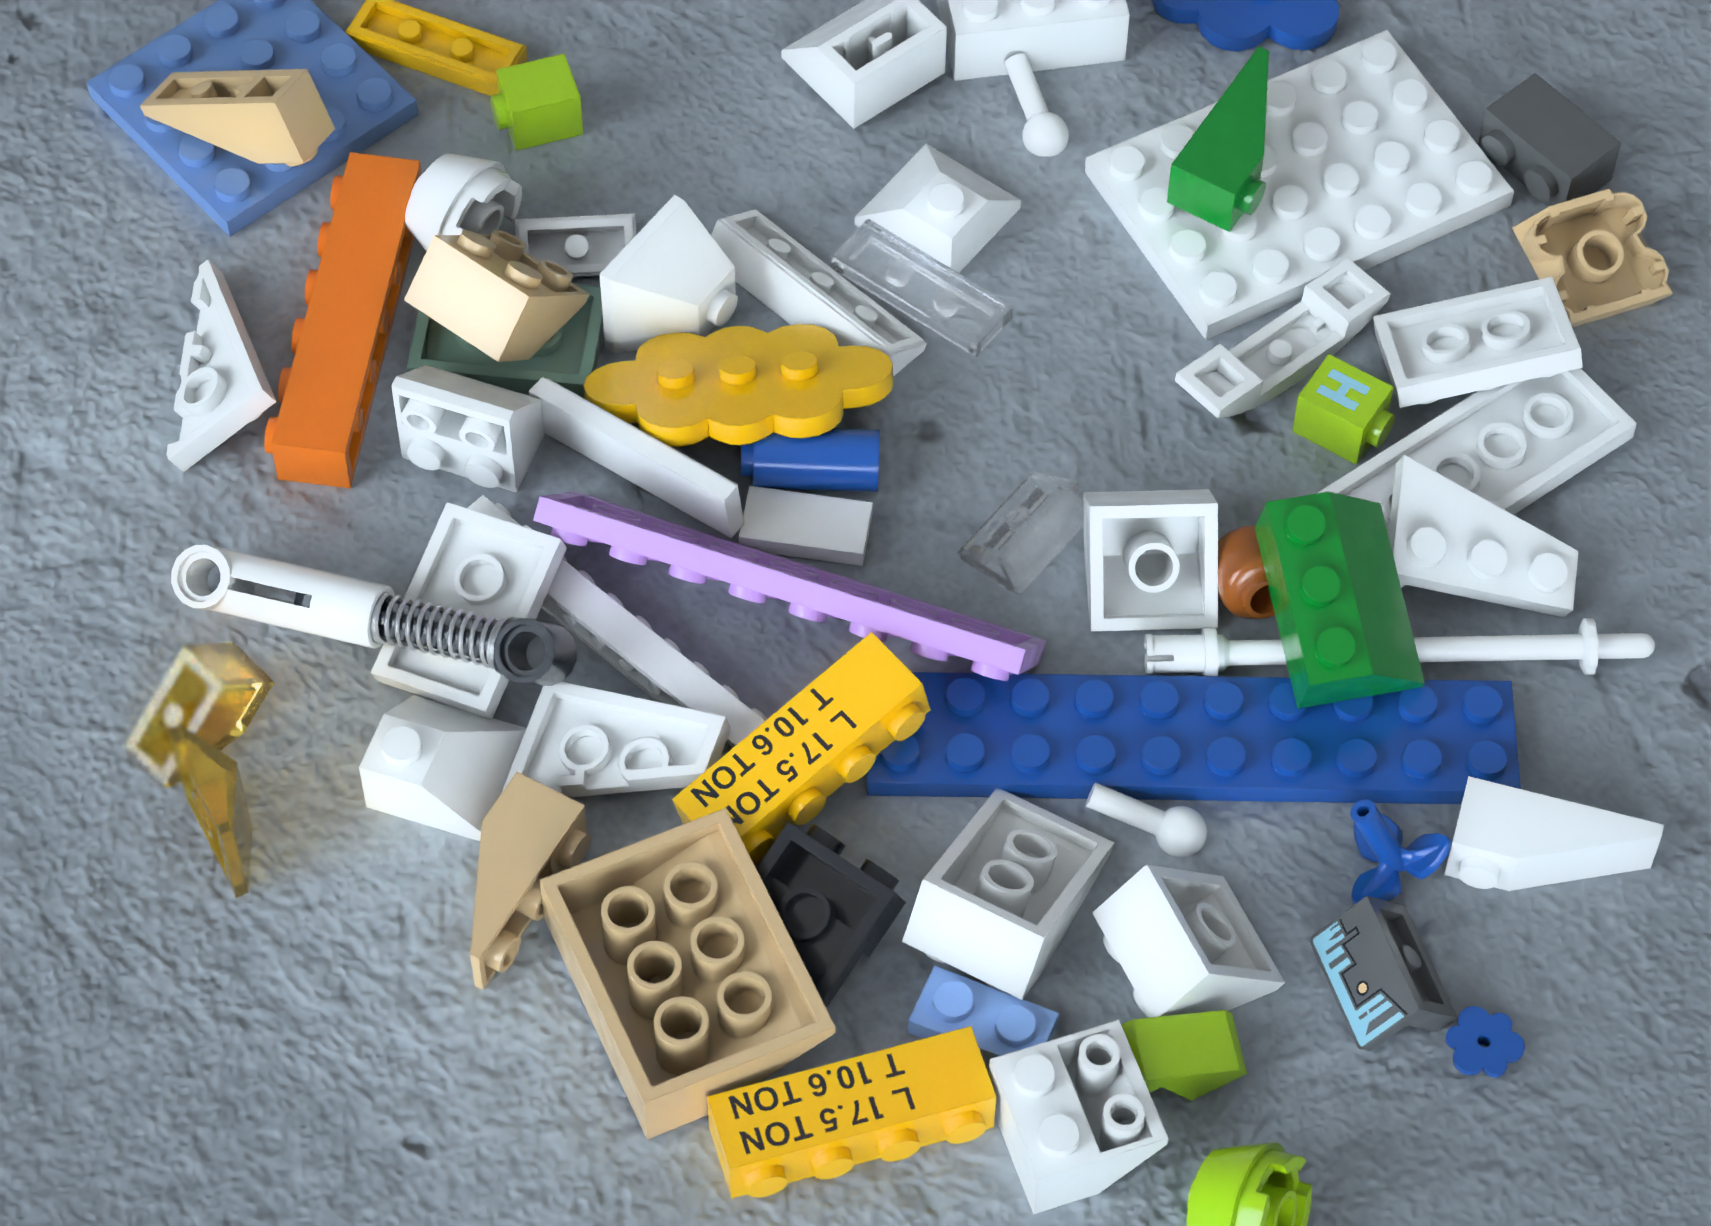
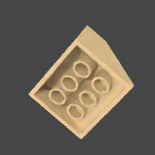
[540,808,835,1140]

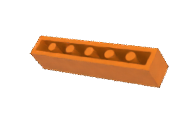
[264,152,422,489]

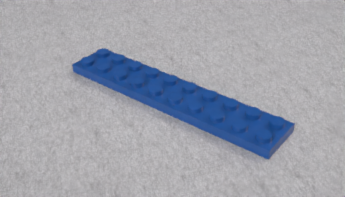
[867,672,1521,804]

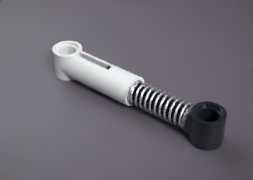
[171,545,577,686]

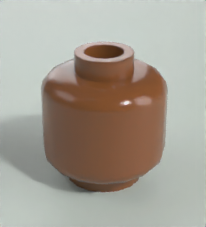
[1217,525,1275,619]

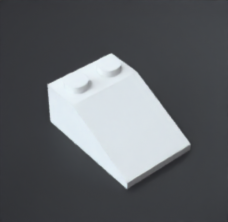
[902,789,1114,1000]

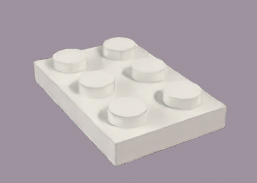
[1373,277,1583,408]
[371,502,567,720]

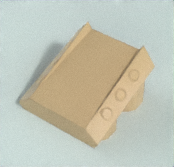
[1512,189,1674,327]

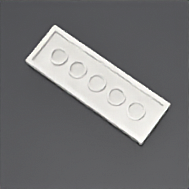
[1318,368,1637,588]

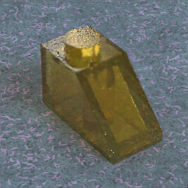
[123,642,275,787]

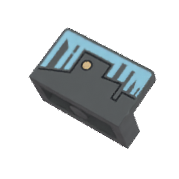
[1310,896,1458,1051]

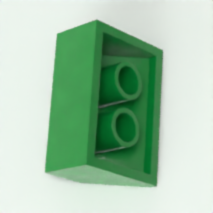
[1255,491,1425,709]

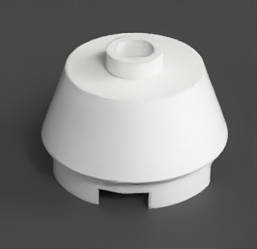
[405,153,522,251]

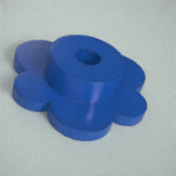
[1445,1006,1525,1078]

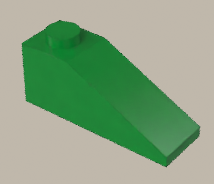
[1167,46,1269,232]

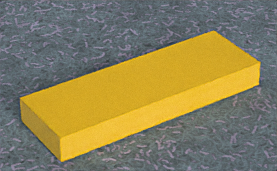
[345,0,528,96]

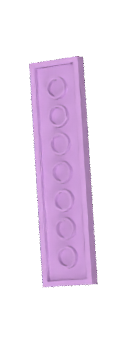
[533,491,1047,681]

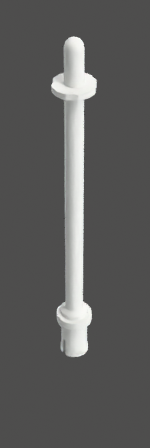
[1144,618,1655,677]

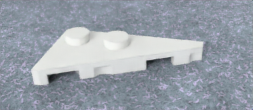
[166,260,276,472]

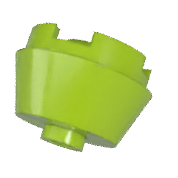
[1187,1142,1312,1226]

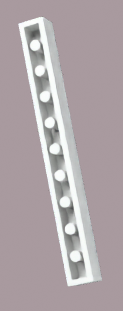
[467,495,767,756]

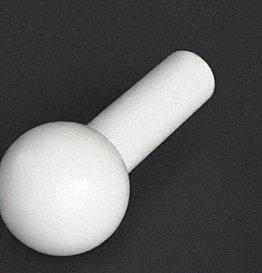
[1005,53,1069,157]
[1085,782,1207,857]

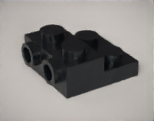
[756,822,906,1008]

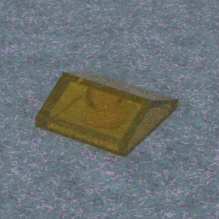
[168,724,253,898]

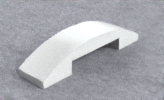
[1175,257,1390,419]

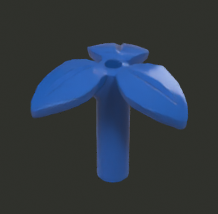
[1350,799,1452,905]

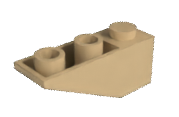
[470,772,591,990]

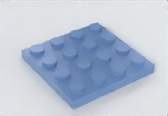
[87,0,418,237]

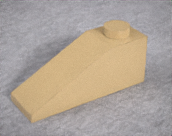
[140,69,335,166]

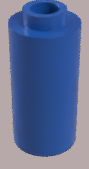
[741,428,880,492]

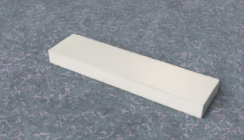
[529,377,744,538]

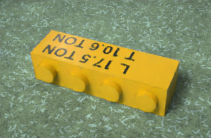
[672,632,931,866]
[707,1026,996,1199]

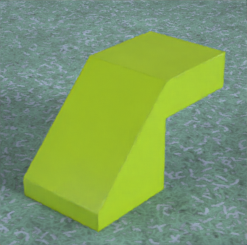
[1121,1010,1247,1101]

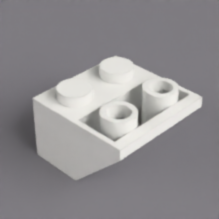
[781,0,947,129]
[391,365,545,493]
[988,1020,1168,1214]

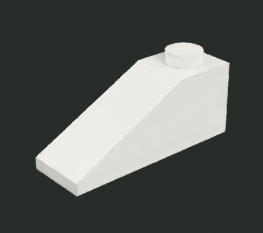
[1444,776,1664,891]

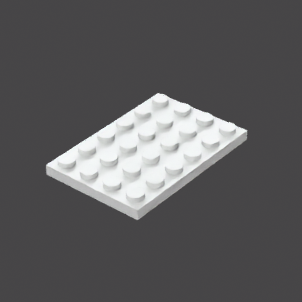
[1085,30,1514,340]

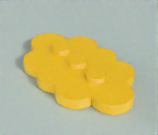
[583,324,894,447]

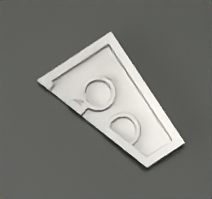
[1388,454,1579,617]
[502,682,731,797]

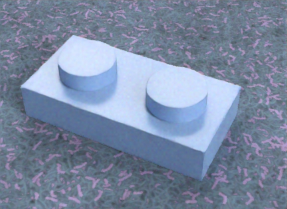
[908,965,1059,1064]

